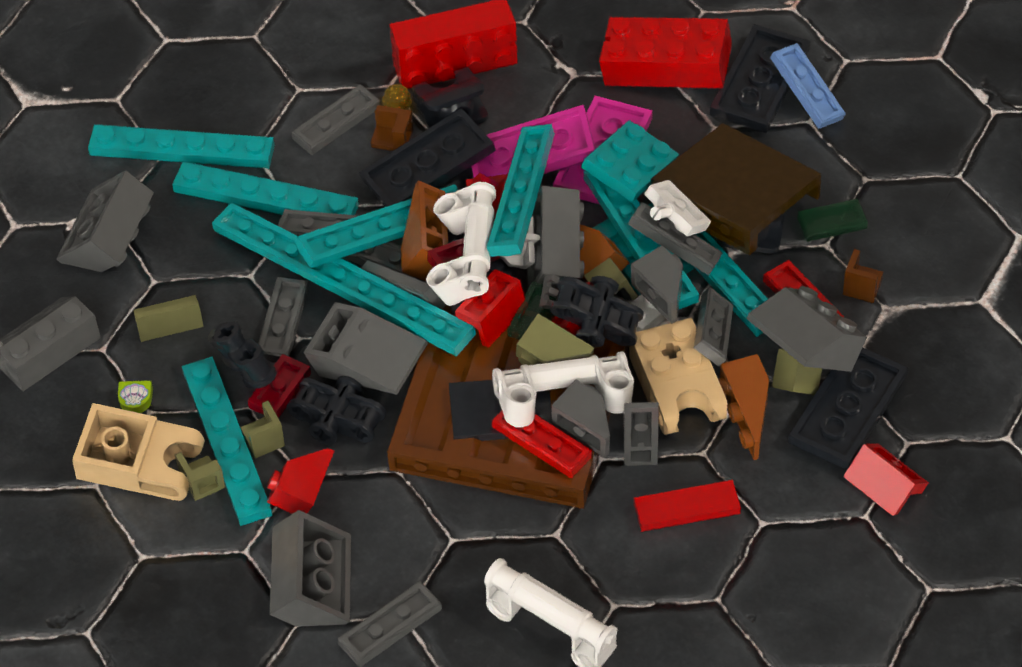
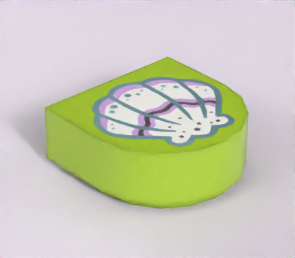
[118,381,153,413]

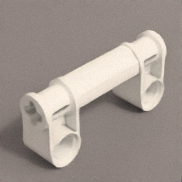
[426,182,496,306]
[492,351,634,427]
[484,558,617,667]

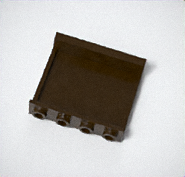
[651,123,821,255]

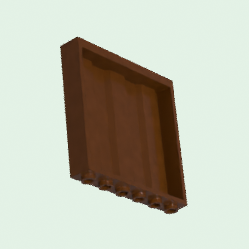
[387,303,629,509]

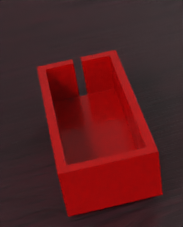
[389,0,518,90]
[599,17,732,88]

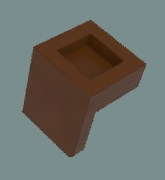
[371,105,413,151]
[843,249,883,303]

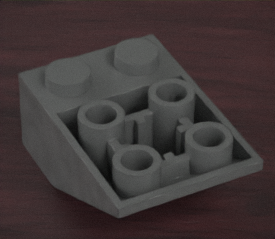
[304,302,428,394]

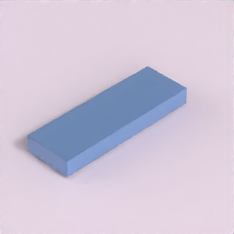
[770,43,846,129]

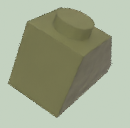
[516,313,594,365]

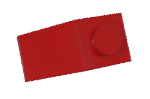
[267,448,334,514]

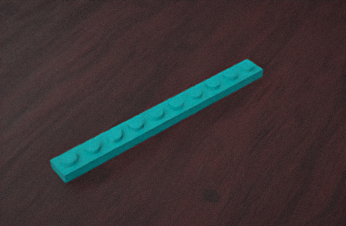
[212,202,476,357]

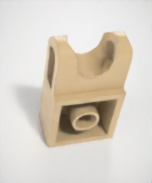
[629,317,727,435]
[72,403,205,501]

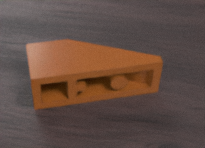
[401,181,448,281]

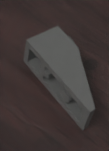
[623,402,659,466]

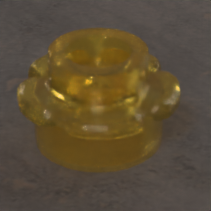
[382,84,412,109]

